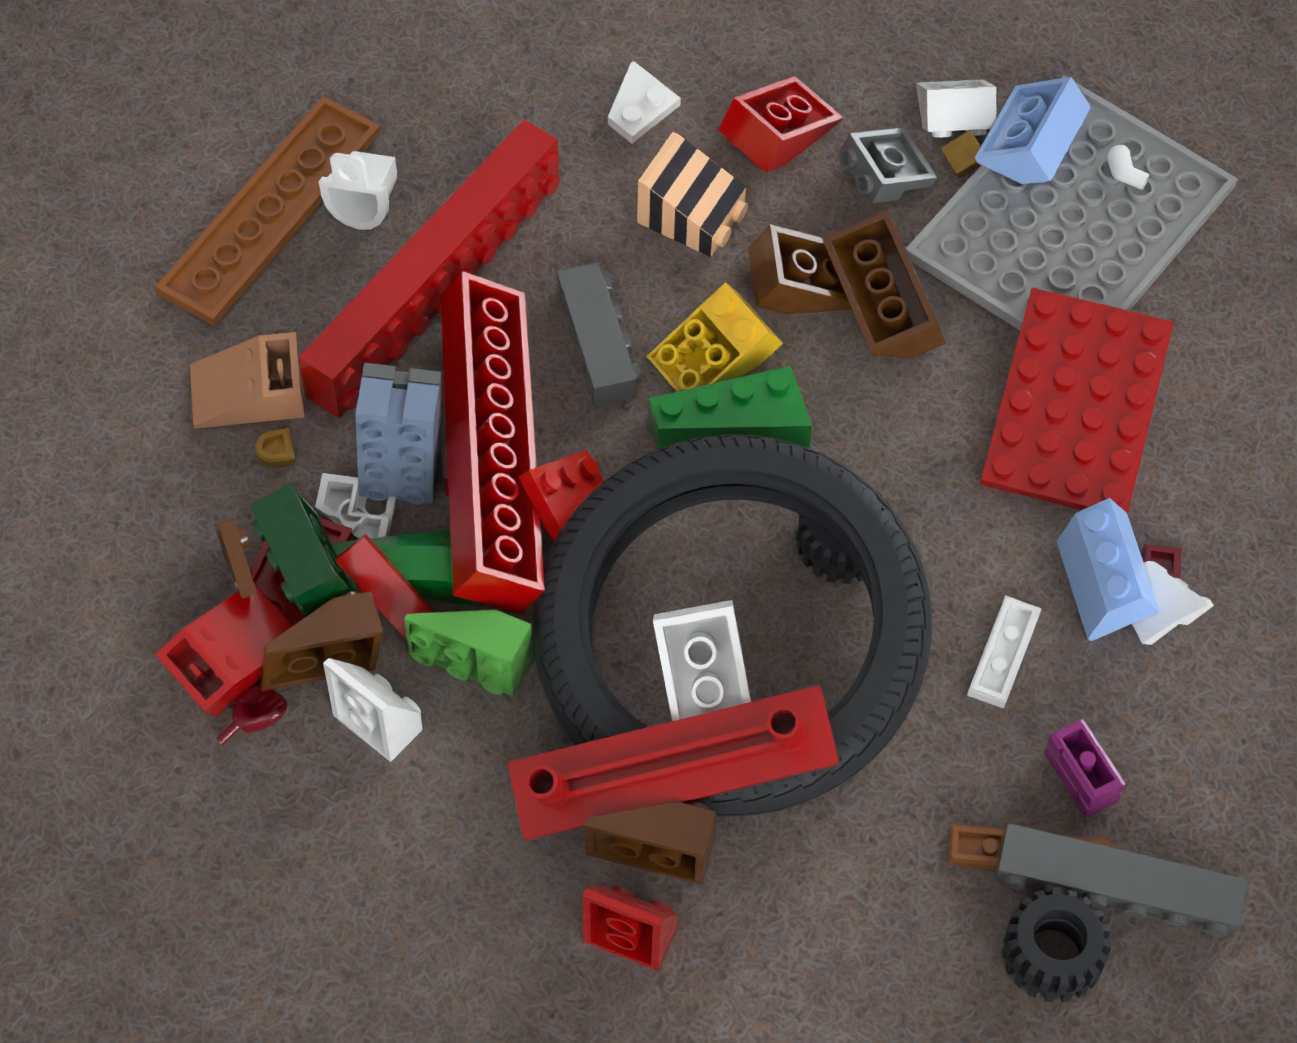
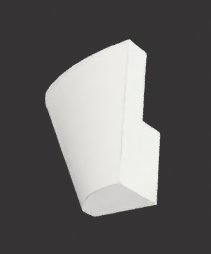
[315,473,397,538]
[1132,561,1214,645]

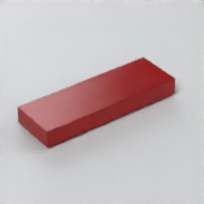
[335,533,436,641]

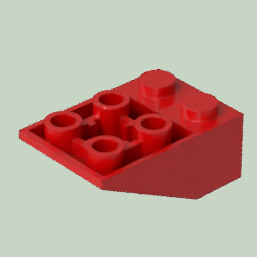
[155,582,293,717]

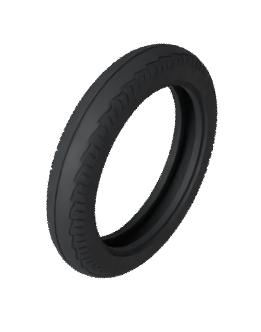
[533,435,932,817]

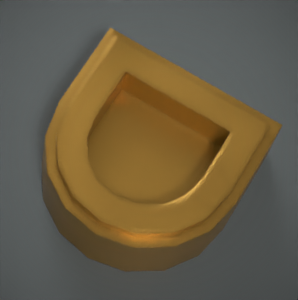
[255,428,296,468]

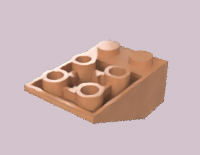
[190,332,305,429]

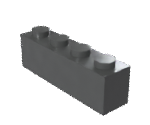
[557,262,642,407]

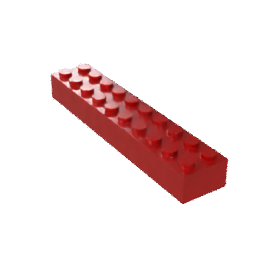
[298,119,560,418]
[440,271,545,615]

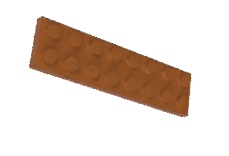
[155,96,381,327]

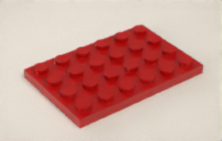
[980,287,1174,515]

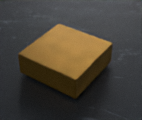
[941,130,981,178]

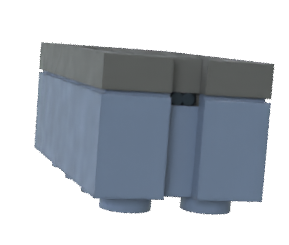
[355,363,441,505]

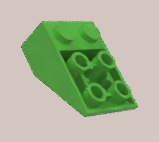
[404,610,533,697]

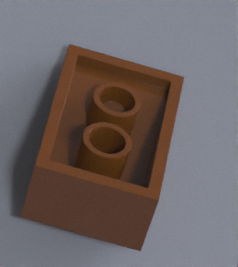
[748,224,852,314]
[260,592,383,691]
[585,801,716,885]

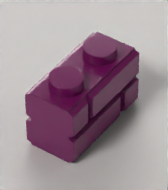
[1044,719,1126,818]

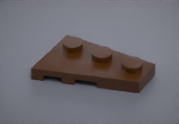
[214,519,257,598]

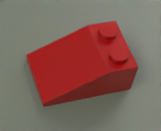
[718,76,843,173]
[582,885,678,971]

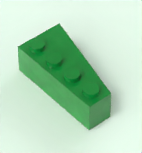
[648,366,812,450]

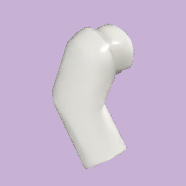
[1107,145,1149,190]

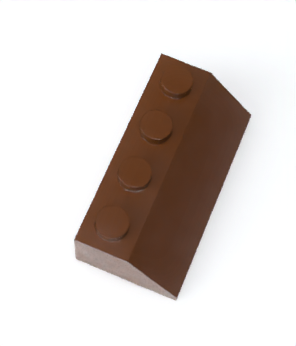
[822,210,946,358]

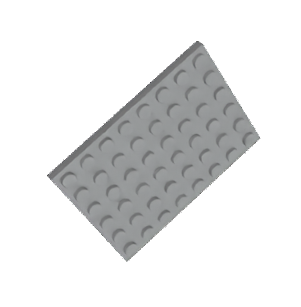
[905,75,1238,330]

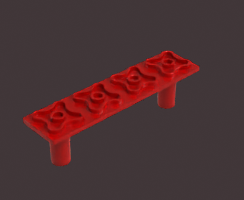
[508,686,839,841]

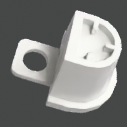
[319,151,397,230]

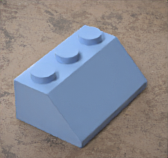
[975,77,1091,184]
[1057,498,1160,641]

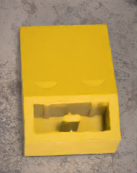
[646,282,783,392]

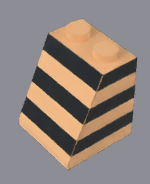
[637,132,748,257]

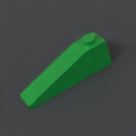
[332,529,472,605]

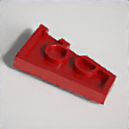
[518,450,604,542]

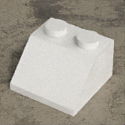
[916,80,996,137]

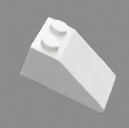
[653,600,751,721]
[323,658,423,762]

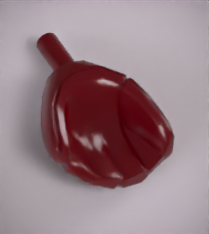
[216,684,287,745]

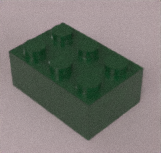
[250,483,355,617]

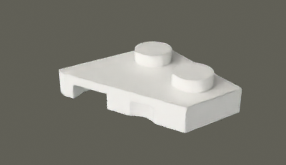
[608,61,681,143]

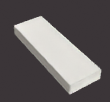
[967,595,1042,709]

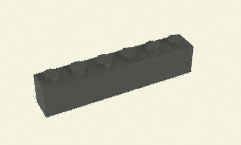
[994,823,1249,937]

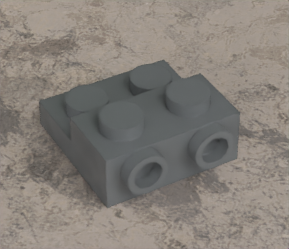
[839,127,937,204]

